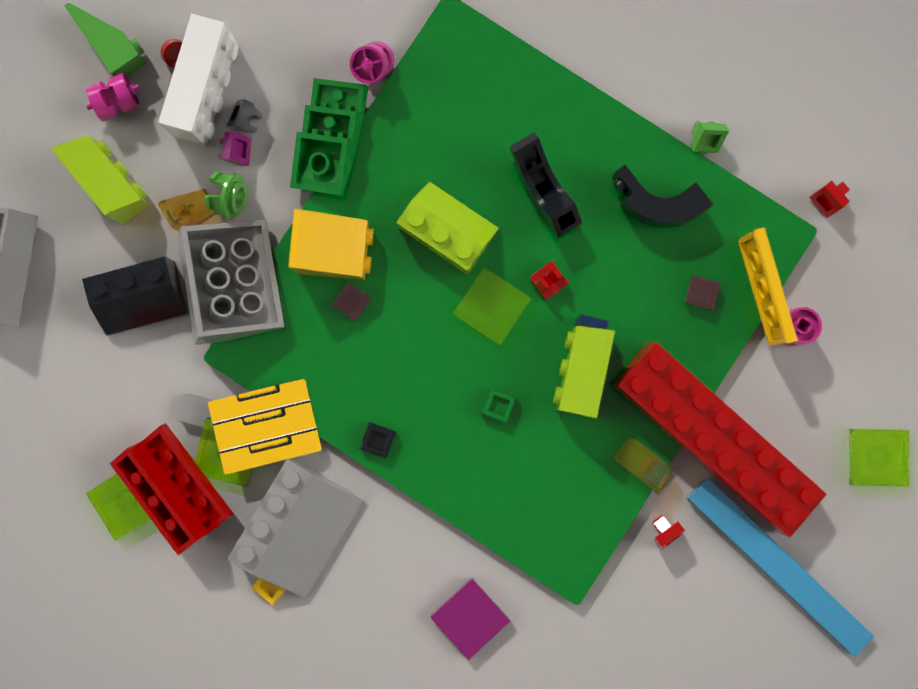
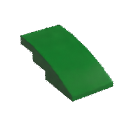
[290,78,369,196]

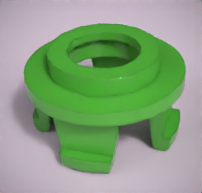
[204,171,247,220]

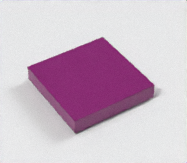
[430,578,510,660]

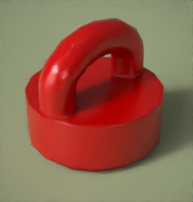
[160,39,182,69]

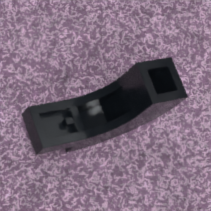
[509,132,582,237]
[612,165,714,228]

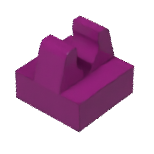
[218,131,252,166]

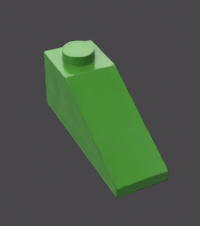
[64,3,147,77]

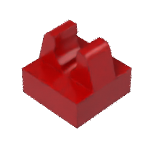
[809,180,850,218]
[529,261,569,300]
[653,515,685,550]

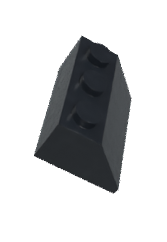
[82,256,188,336]

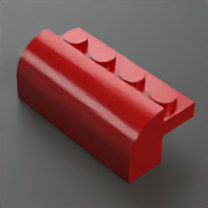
[109,423,233,555]

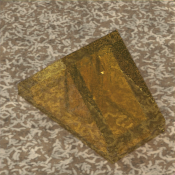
[157,189,216,232]
[613,437,676,495]

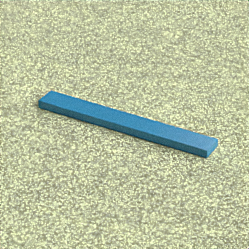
[687,478,874,657]

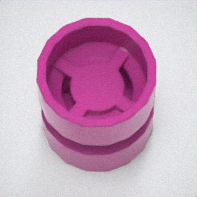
[784,307,822,346]

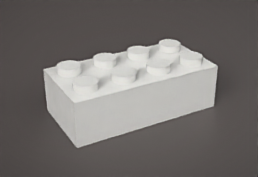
[158,13,238,146]

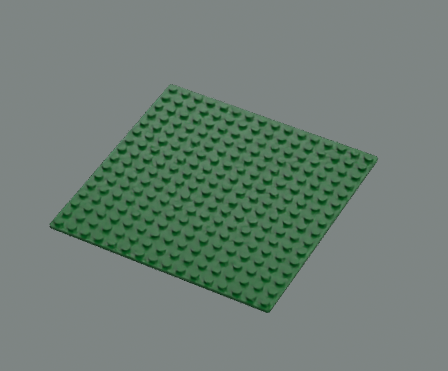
[204,0,817,605]

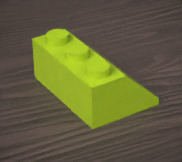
[51,135,150,226]
[396,182,499,275]
[553,326,615,418]

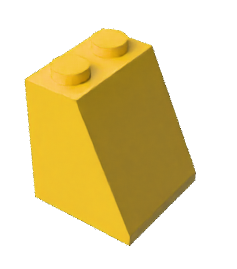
[289,209,374,280]

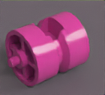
[350,41,395,84]
[86,73,140,122]

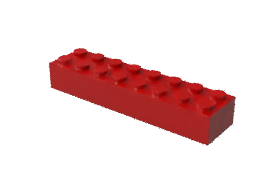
[611,342,827,538]

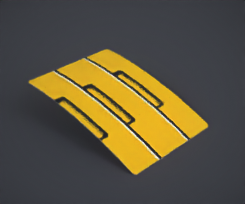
[208,379,322,474]

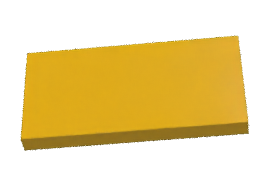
[738,227,798,346]

